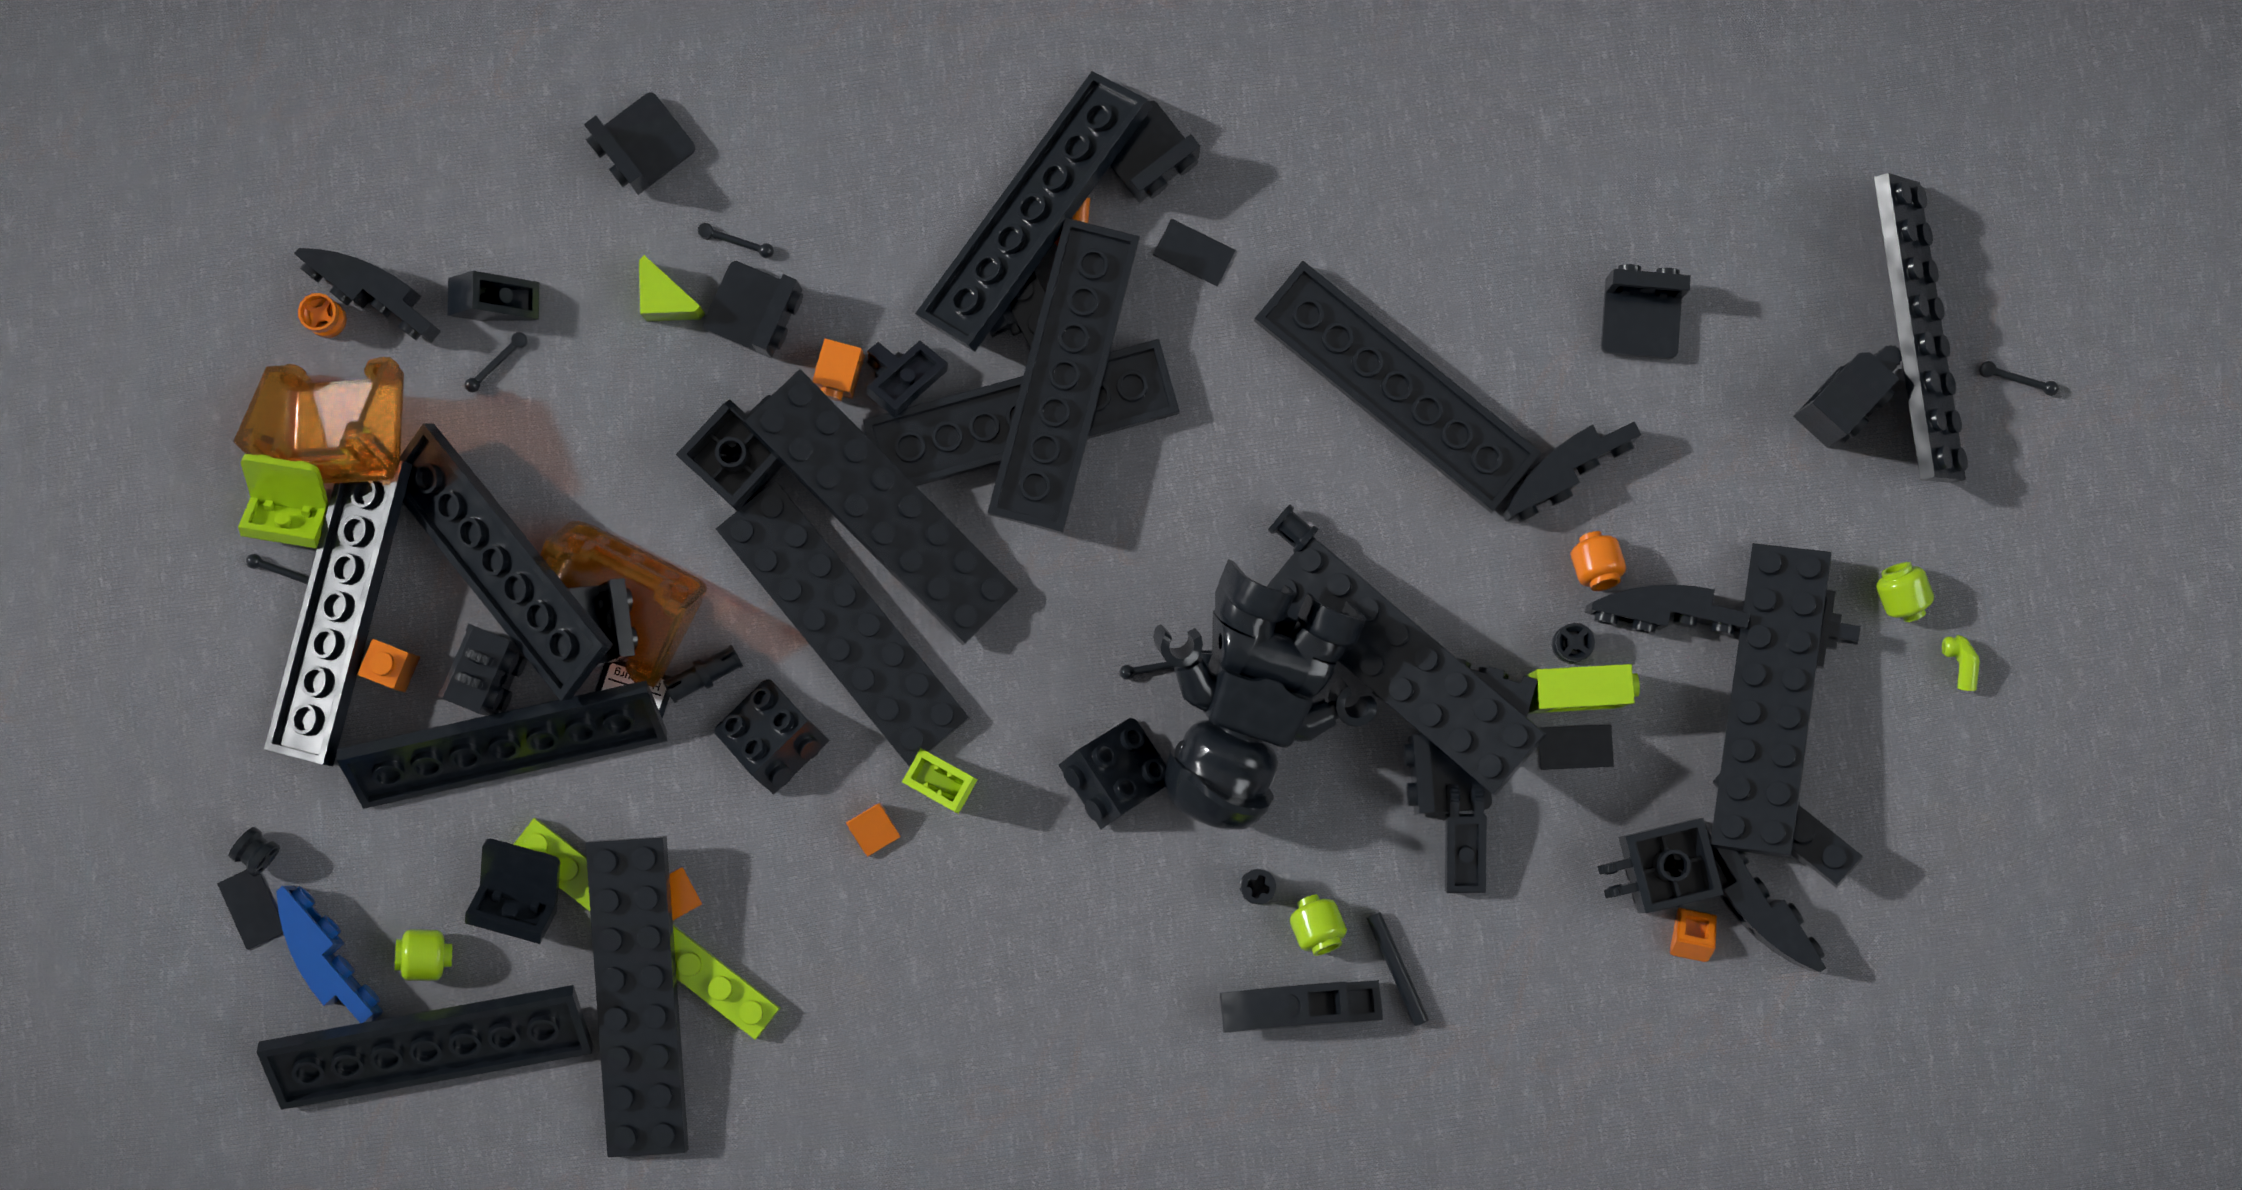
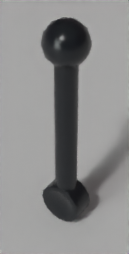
[698,223,774,258]
[465,332,528,393]
[1979,361,2059,396]
[246,554,309,585]
[1120,662,1174,680]

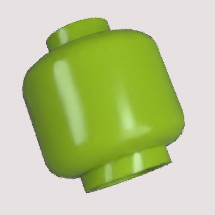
[1876,562,1935,622]
[1289,894,1347,956]
[394,929,452,981]

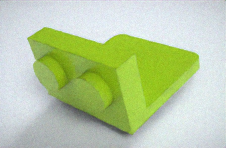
[238,454,329,549]

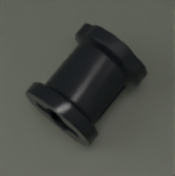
[1268,504,1319,552]
[1239,869,1276,904]

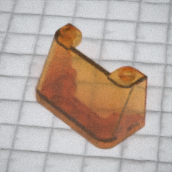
[233,357,404,484]
[540,521,707,688]

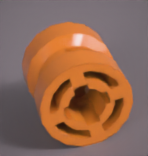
[298,293,347,338]

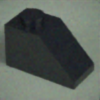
[447,271,539,321]

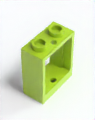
[1525,664,1640,714]

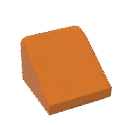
[846,803,901,857]
[1670,908,1717,962]

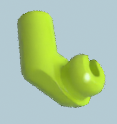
[1942,635,1980,691]

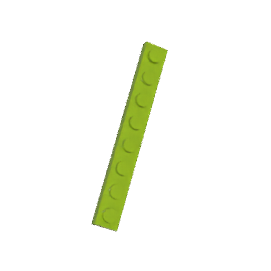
[513,818,781,1040]

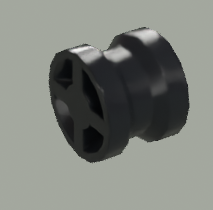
[1552,623,1595,664]
[228,827,280,877]

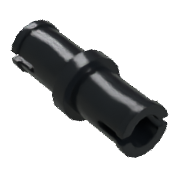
[663,645,744,703]

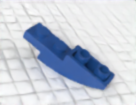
[276,886,384,1023]

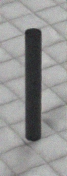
[1366,912,1429,1026]

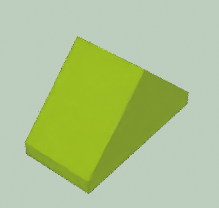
[639,255,705,322]
[902,748,978,814]

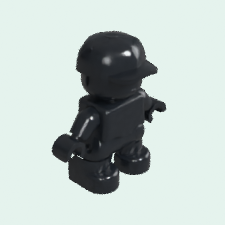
[1153,559,1377,830]

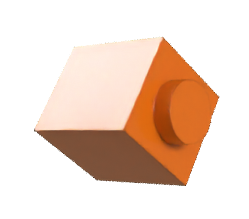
[812,338,865,402]
[357,639,420,692]

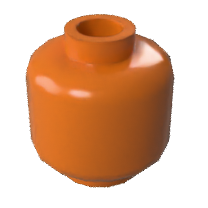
[1570,531,1627,591]

